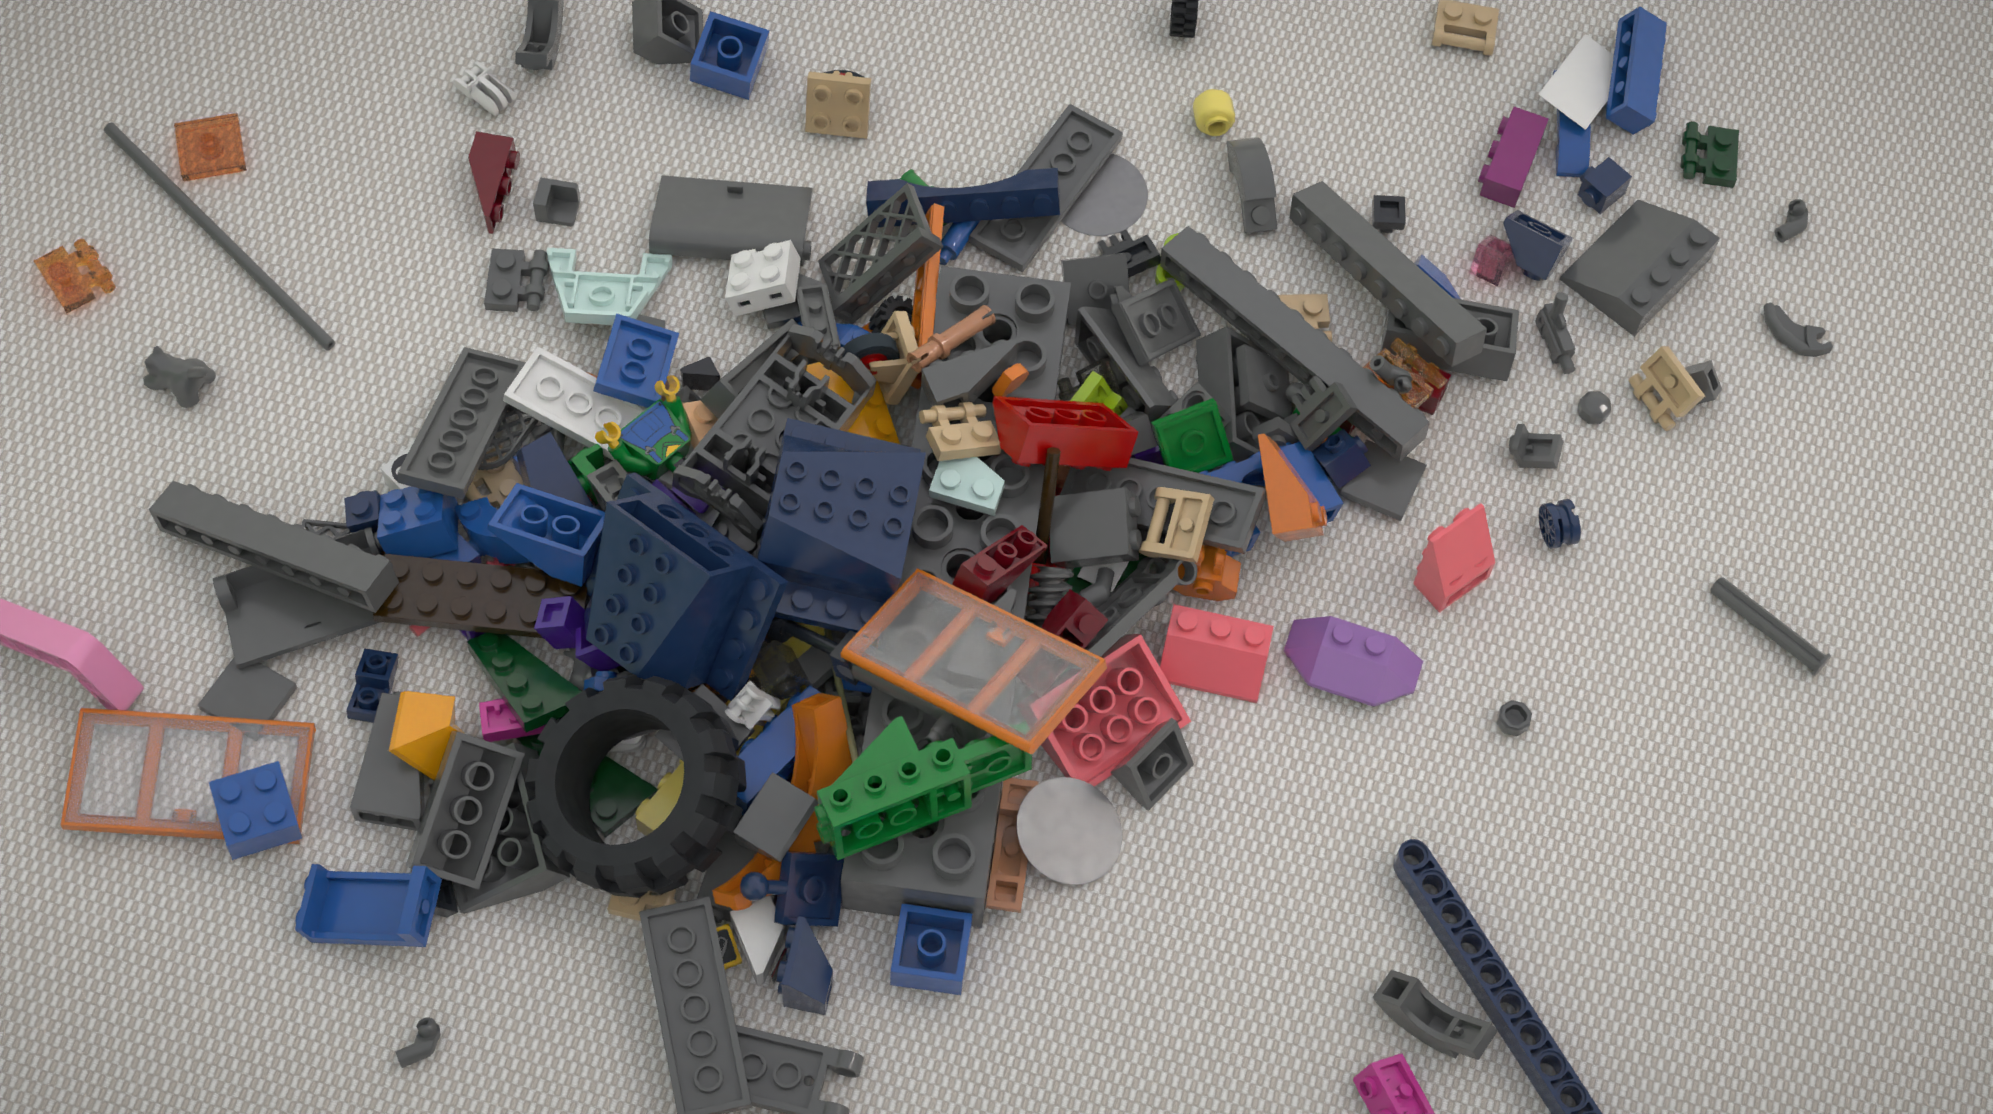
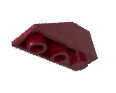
[468,131,520,234]
[952,525,1048,603]
[1016,589,1108,699]

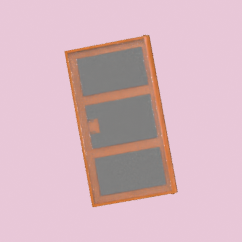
[841,568,1107,754]
[60,708,316,844]

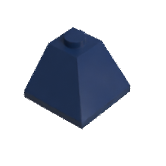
[1503,210,1573,281]

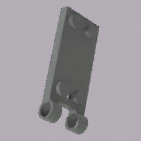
[1067,557,1197,671]
[736,1025,864,1114]

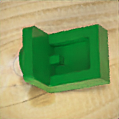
[570,444,605,504]

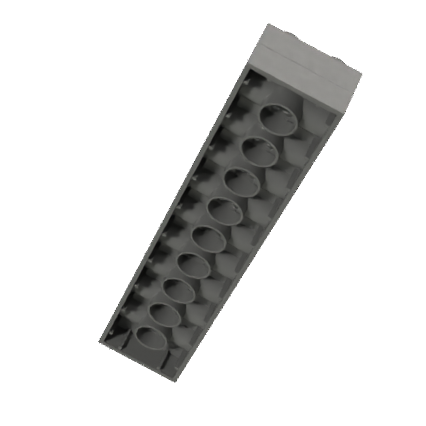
[841,266,1071,928]

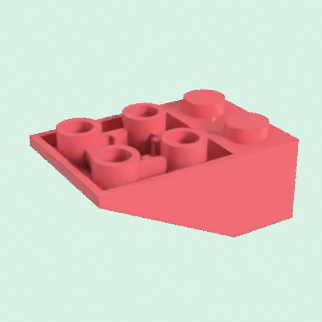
[1413,503,1495,613]

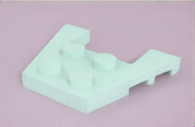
[547,248,672,325]

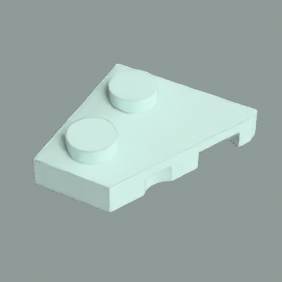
[929,457,1005,516]

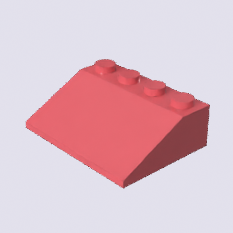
[1017,634,1191,787]

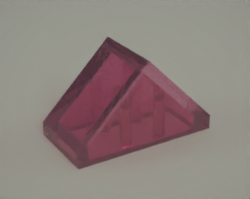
[1469,234,1514,286]

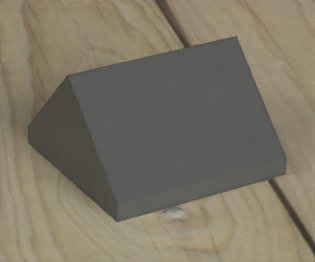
[1110,718,1194,811]
[733,772,818,862]

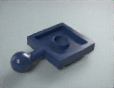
[740,851,844,927]

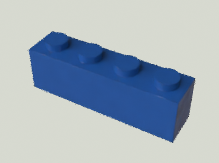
[1606,6,1667,135]
[736,685,821,816]

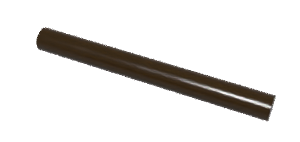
[1033,447,1061,565]

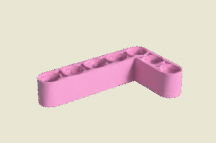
[0,598,144,711]

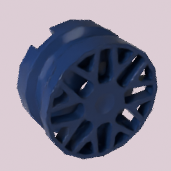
[1538,499,1581,549]

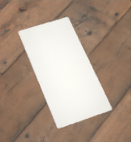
[1539,34,1614,130]

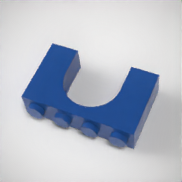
[1200,442,1344,557]

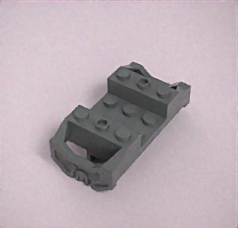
[672,324,877,543]

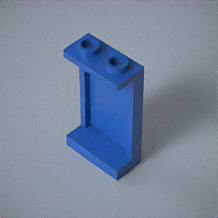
[295,864,442,947]

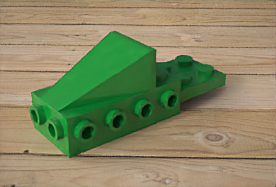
[814,716,1032,860]

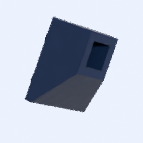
[776,916,834,1015]

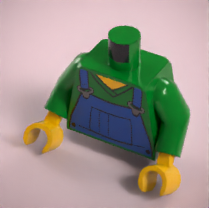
[595,375,692,480]

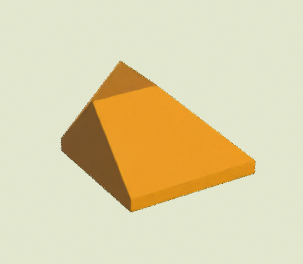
[389,691,465,781]

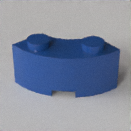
[455,496,531,564]

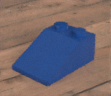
[488,483,605,586]

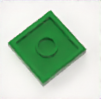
[1151,398,1233,473]

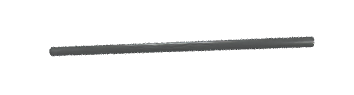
[104,122,335,350]

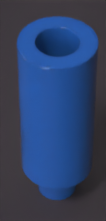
[939,221,980,265]

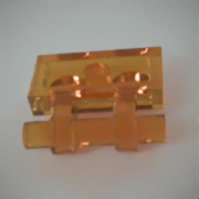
[34,238,116,314]
[1363,338,1447,408]

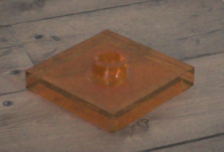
[174,113,247,181]

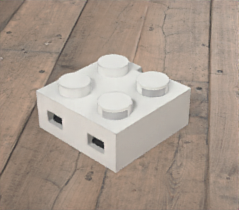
[725,240,801,316]

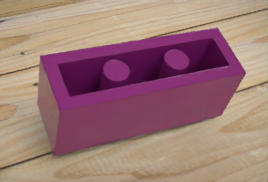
[1478,106,1549,208]

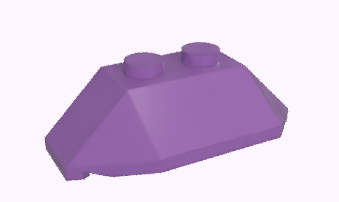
[1284,616,1423,707]

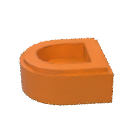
[992,363,1029,397]

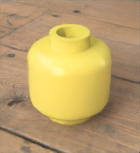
[1193,89,1235,136]

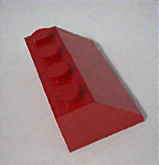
[993,396,1139,471]

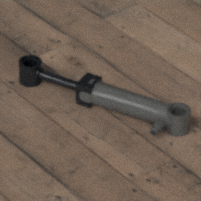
[764,617,991,744]

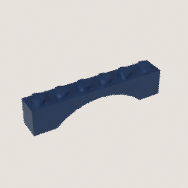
[866,168,1060,228]

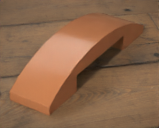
[986,778,1039,913]

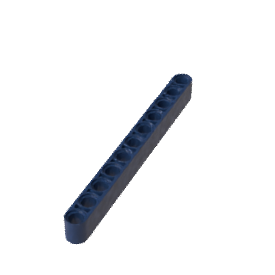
[1393,839,1602,1114]

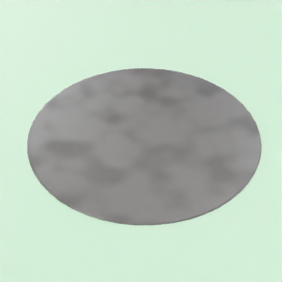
[1061,153,1148,236]
[1016,777,1122,885]

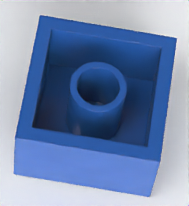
[690,11,770,100]
[377,486,459,558]
[209,761,303,860]
[890,904,973,995]

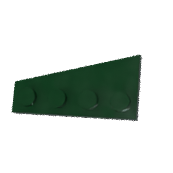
[467,633,582,733]
[516,734,658,838]

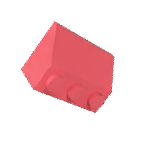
[1160,604,1274,703]

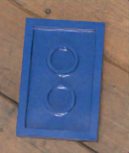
[593,313,679,408]

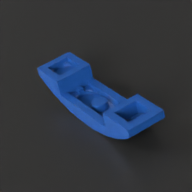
[1553,70,1591,178]

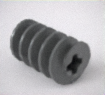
[1025,565,1074,628]

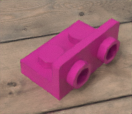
[479,699,546,742]
[1353,1053,1435,1114]

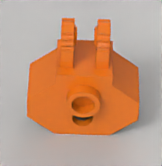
[1173,545,1241,601]

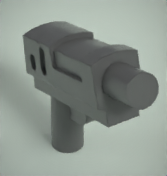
[1535,292,1576,374]

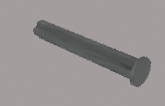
[1710,577,1831,676]

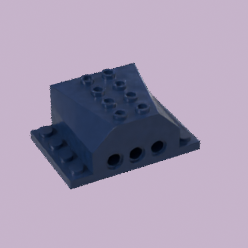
[756,418,926,641]
[584,473,788,701]

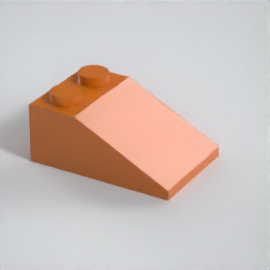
[1258,433,1327,542]

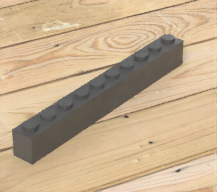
[1160,226,1430,462]

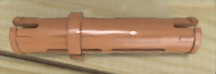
[907,305,996,372]

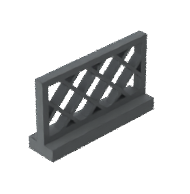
[818,183,943,324]

